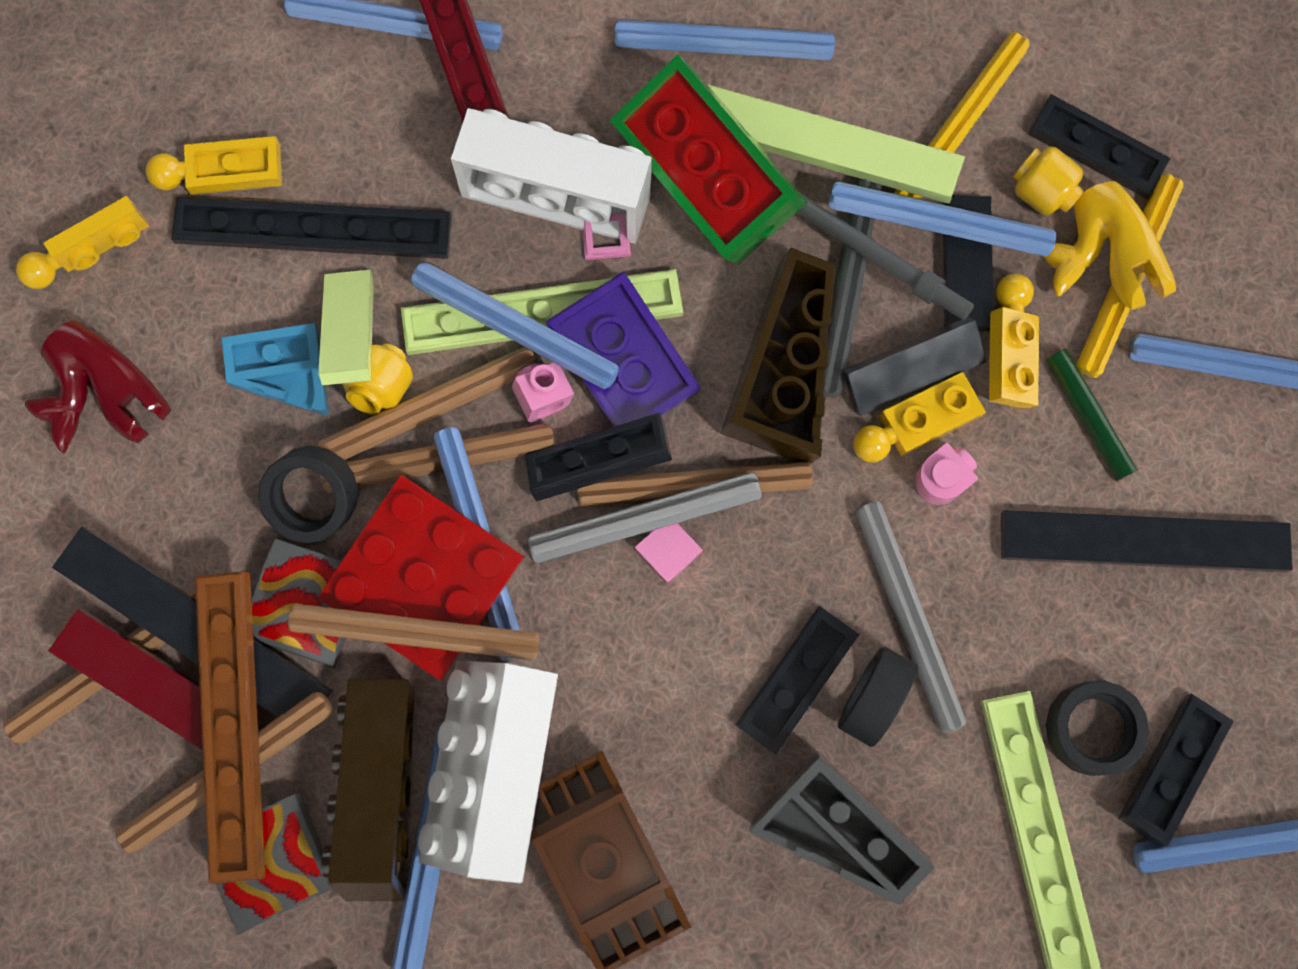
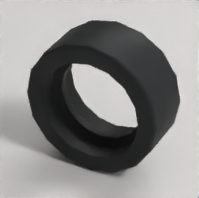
[258,445,358,543]
[837,646,918,747]
[1045,680,1149,776]

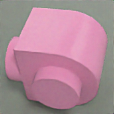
[512,363,574,423]
[915,442,979,505]

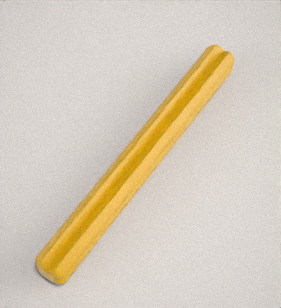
[893,32,1030,200]
[1076,174,1183,378]

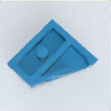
[221,323,330,415]

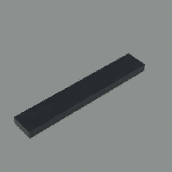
[171,197,452,259]
[1001,510,1293,572]
[51,526,333,717]

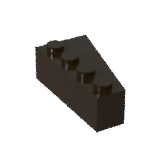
[720,247,835,464]
[321,679,414,901]

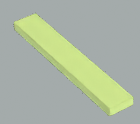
[708,85,965,204]
[401,269,683,355]
[980,691,1101,969]

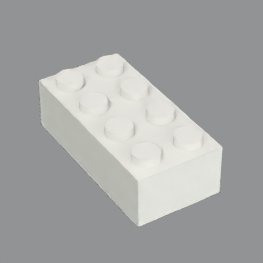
[451,108,652,244]
[418,661,558,883]

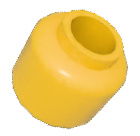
[1012,146,1084,216]
[342,343,413,415]

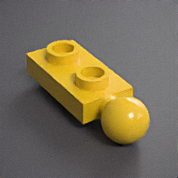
[145,136,283,195]
[16,195,149,289]
[989,273,1039,408]
[853,372,986,463]

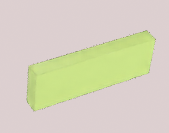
[318,269,374,385]

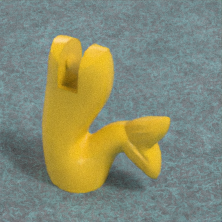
[1042,181,1176,311]

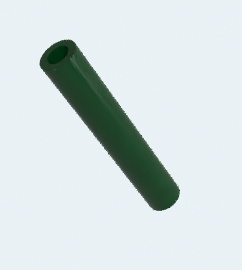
[1045,349,1138,482]

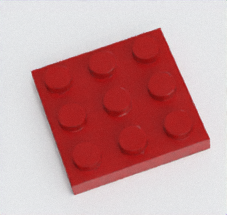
[317,475,525,681]

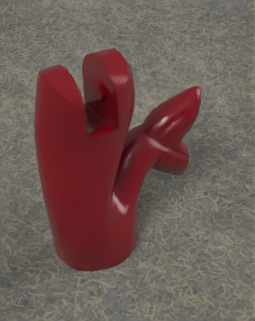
[25,320,172,453]

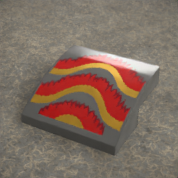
[252,539,346,668]
[200,793,333,935]

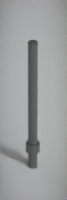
[797,193,974,321]

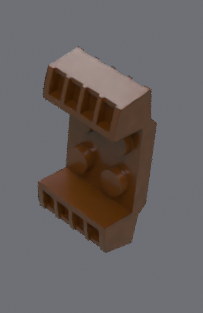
[530,751,691,969]

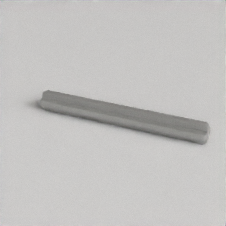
[528,472,762,563]
[856,501,966,732]

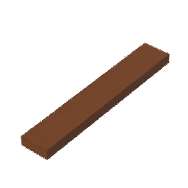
[195,571,265,884]

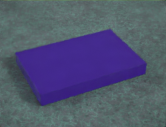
[545,271,701,427]

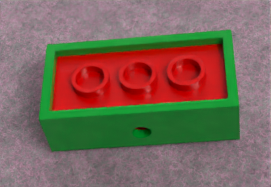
[610,54,808,265]

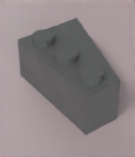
[749,751,935,905]

